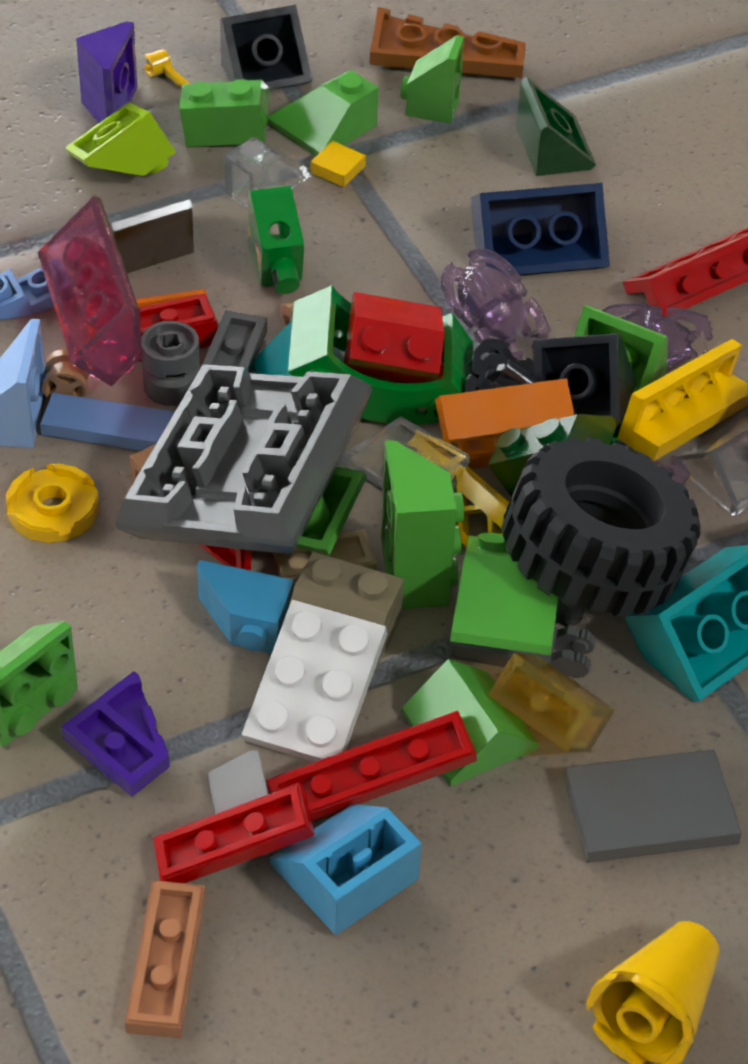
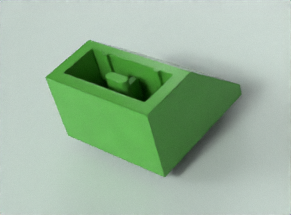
[0,621,78,748]

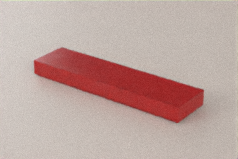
[265,710,477,821]

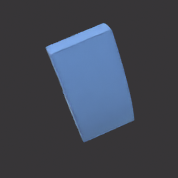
[0,261,74,320]

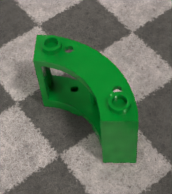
[288,285,474,425]

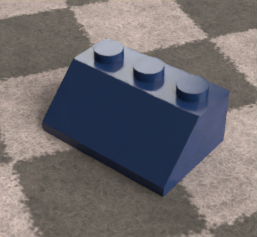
[471,183,610,278]

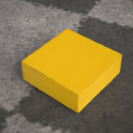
[310,141,366,187]

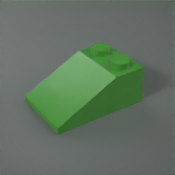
[450,533,558,655]

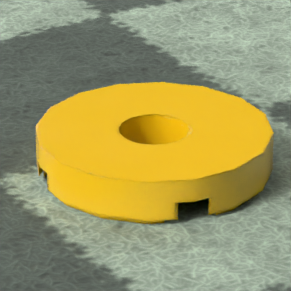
[6,463,100,543]

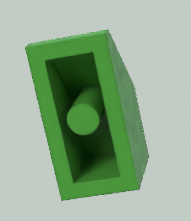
[400,35,464,124]

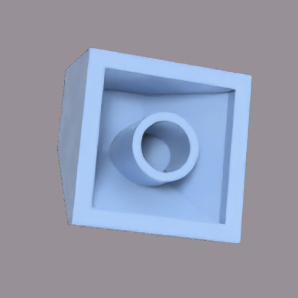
[0,319,46,448]

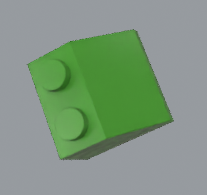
[179,79,270,147]

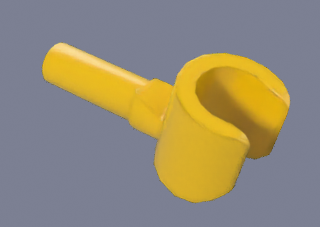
[144,50,191,88]

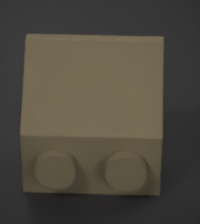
[289,552,404,685]

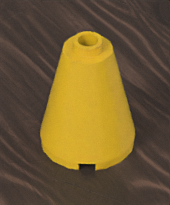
[586,921,720,1064]

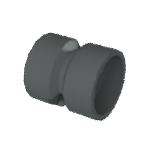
[141,321,200,406]

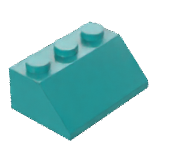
[624,545,748,702]

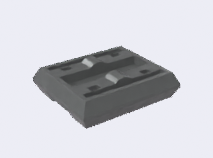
[116,364,372,554]

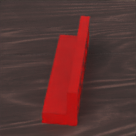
[623,227,748,320]

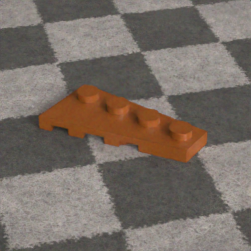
[369,7,526,78]

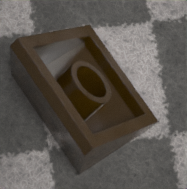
[91,199,194,277]

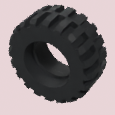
[502,438,701,617]

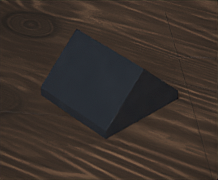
[220,4,313,90]
[533,333,637,425]

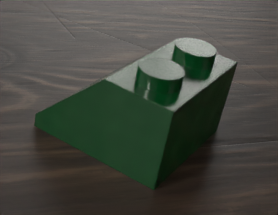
[488,414,618,497]

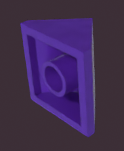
[76,21,138,123]

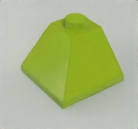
[65,102,177,176]

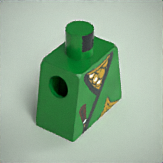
[248,185,304,294]

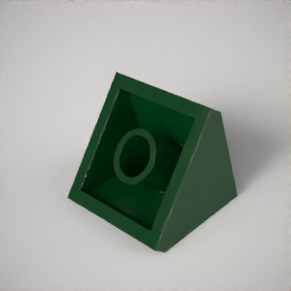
[516,77,596,176]

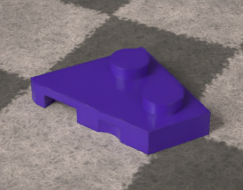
[61,671,170,797]

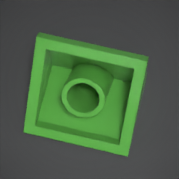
[574,305,668,392]
[401,659,539,787]

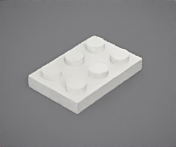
[241,600,387,762]

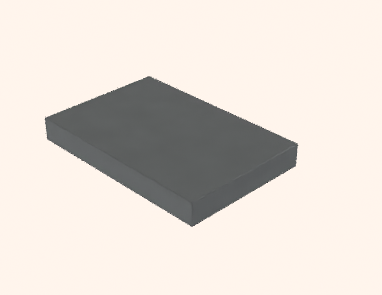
[564,749,742,863]

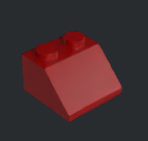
[343,292,445,384]

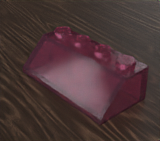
[37,195,142,387]

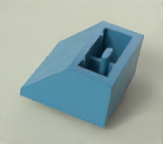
[270,804,422,936]

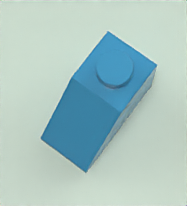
[197,560,294,653]

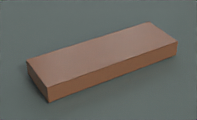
[125,880,206,1038]

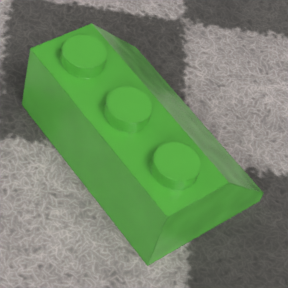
[380,440,464,609]

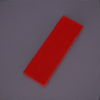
[153,783,315,883]

